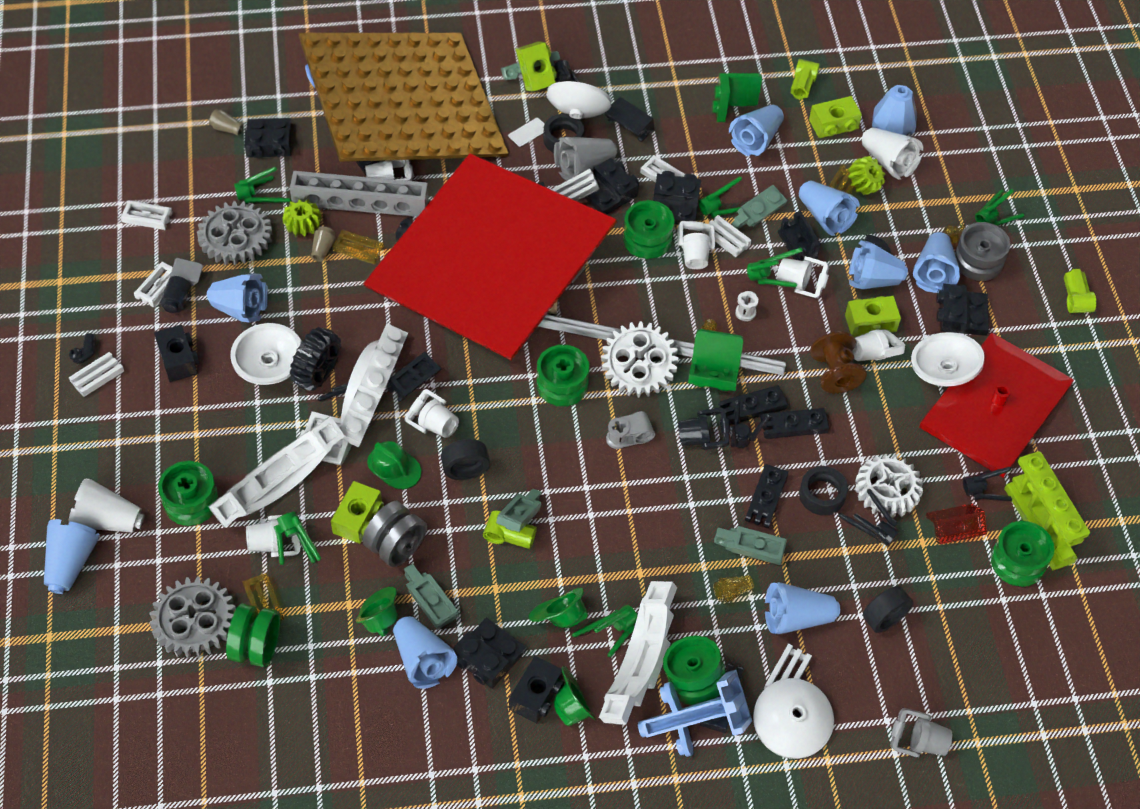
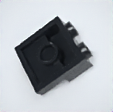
[244,118,292,158]
[581,158,639,215]
[653,171,701,225]
[936,283,989,336]
[452,617,526,689]

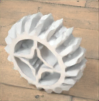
[855,454,923,518]

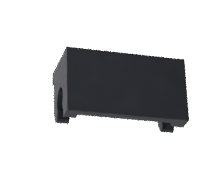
[605,97,655,142]
[778,211,821,261]
[386,352,441,402]

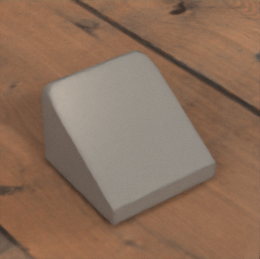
[170,258,203,287]

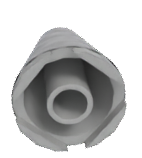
[554,137,617,181]

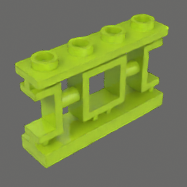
[1005,451,1090,570]

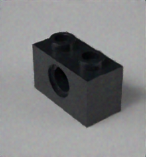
[154,324,200,382]
[509,656,565,724]

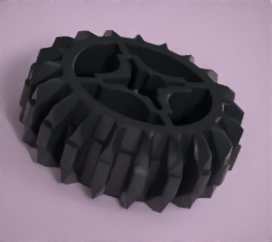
[290,327,342,391]

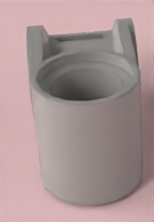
[606,411,655,449]

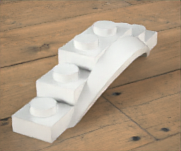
[340,324,408,447]
[208,416,345,527]
[599,581,677,724]

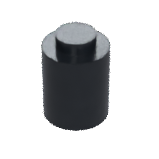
[160,276,191,313]

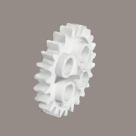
[601,321,678,398]

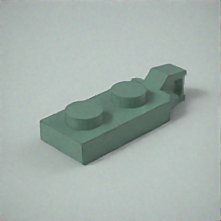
[501,51,560,80]
[731,185,787,229]
[496,489,542,532]
[714,526,787,565]
[404,564,459,630]

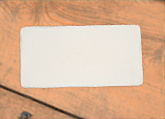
[508,118,544,147]

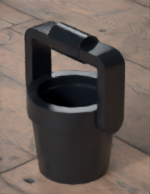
[678,408,730,450]

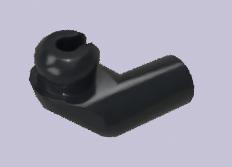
[69,333,96,364]

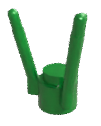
[234,167,291,204]
[698,176,742,218]
[975,189,1024,226]
[747,248,803,287]
[274,511,321,565]
[572,605,637,657]

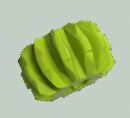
[848,156,885,195]
[282,199,322,237]

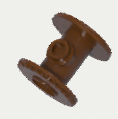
[810,331,867,394]

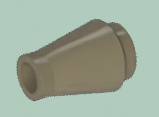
[209,109,243,135]
[310,226,336,262]

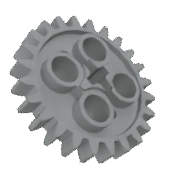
[197,201,273,265]
[149,576,236,658]

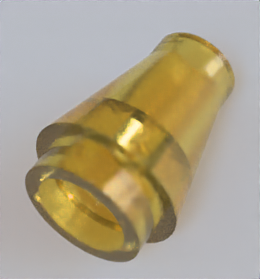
[713,575,754,603]

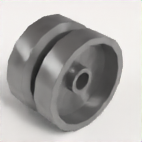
[955,222,1011,281]
[362,501,427,567]

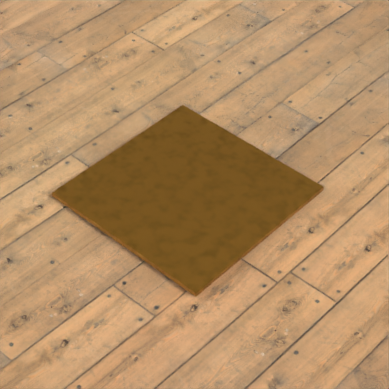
[299,33,509,162]

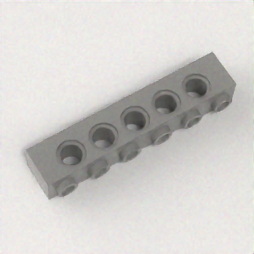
[290,171,429,217]

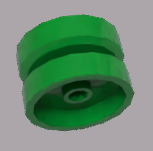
[623,200,675,259]
[537,345,589,407]
[158,460,219,526]
[991,521,1054,587]
[226,603,281,668]
[663,635,726,705]

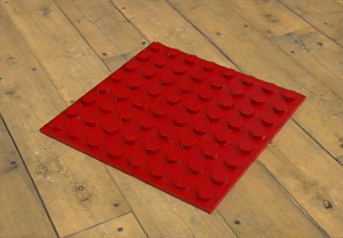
[363,153,617,361]

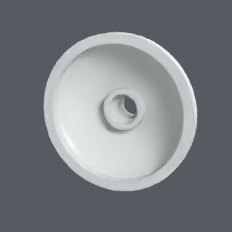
[547,81,612,119]
[231,323,301,385]
[911,332,984,387]
[753,678,834,759]

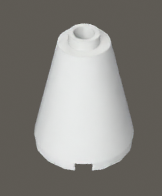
[862,127,923,180]
[69,478,145,532]

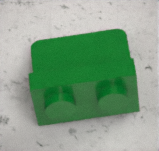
[712,73,762,122]
[688,329,744,391]

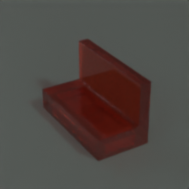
[926,504,987,544]

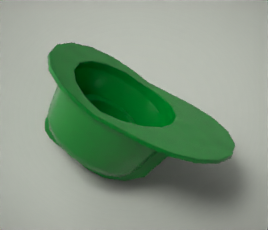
[367,441,421,490]
[356,587,398,637]
[528,588,588,628]
[554,666,596,726]

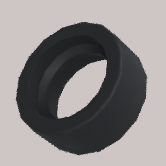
[543,114,584,153]
[441,439,490,480]
[799,466,848,515]
[862,586,914,633]

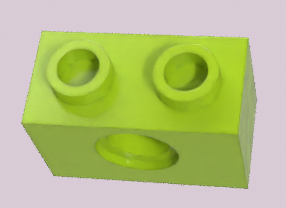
[515,42,556,92]
[809,96,862,138]
[845,296,901,337]
[331,481,384,544]

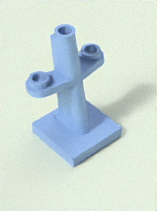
[638,670,752,757]

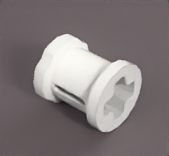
[735,291,759,322]

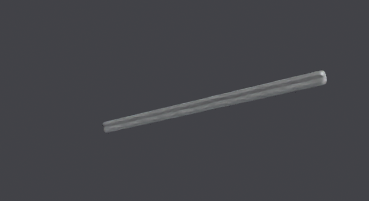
[538,314,786,375]

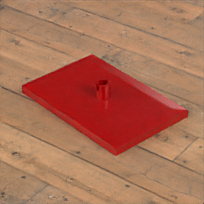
[919,332,1074,478]

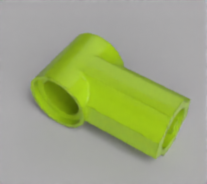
[790,59,820,100]
[1064,269,1096,313]
[482,511,537,549]

